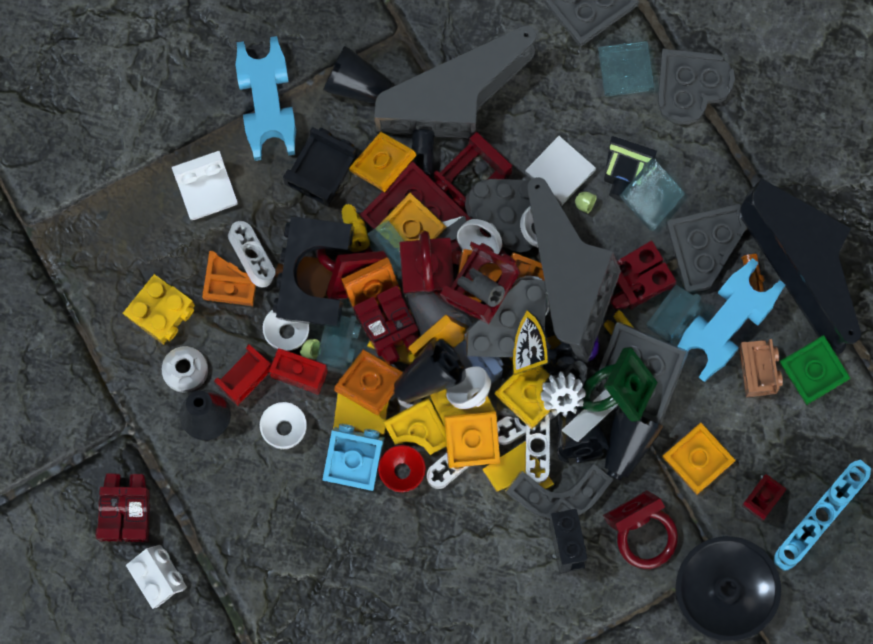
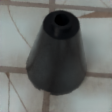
[323,46,393,104]
[394,338,466,403]
[180,390,231,441]
[557,406,609,463]
[604,406,664,480]

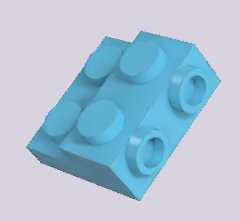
[323,424,385,491]

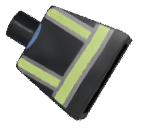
[604,136,657,200]

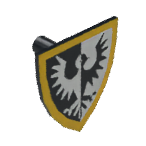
[513,310,557,375]

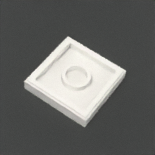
[525,136,596,205]

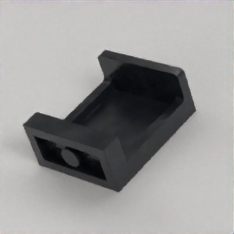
[283,127,357,207]
[549,509,587,574]

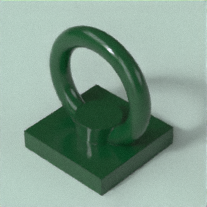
[582,347,658,422]

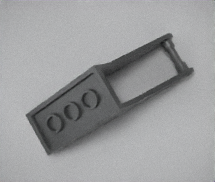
[374,26,536,139]
[527,177,621,363]

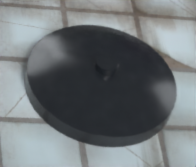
[675,536,781,642]

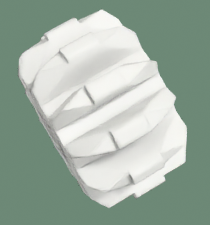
[540,371,586,418]

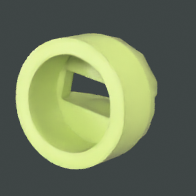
[575,192,596,214]
[299,339,321,360]

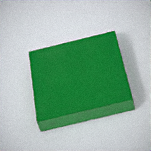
[779,335,851,405]

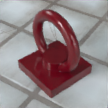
[399,230,454,294]
[316,240,387,299]
[603,490,678,569]

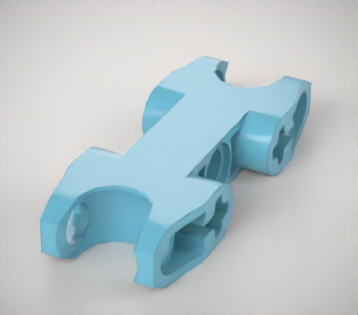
[235,36,297,161]
[678,258,785,382]
[774,460,871,571]

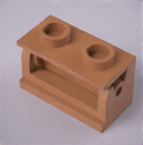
[739,339,783,398]

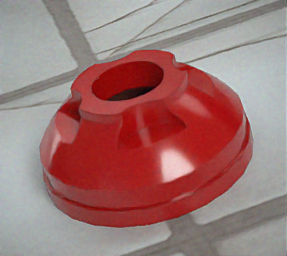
[378,445,426,493]

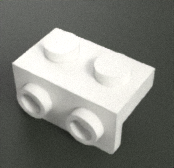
[126,545,187,609]

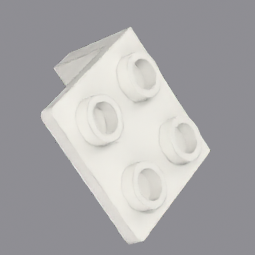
[172,151,238,221]

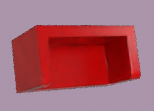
[214,344,271,406]
[269,348,328,395]

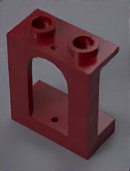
[434,132,512,210]
[440,241,520,324]

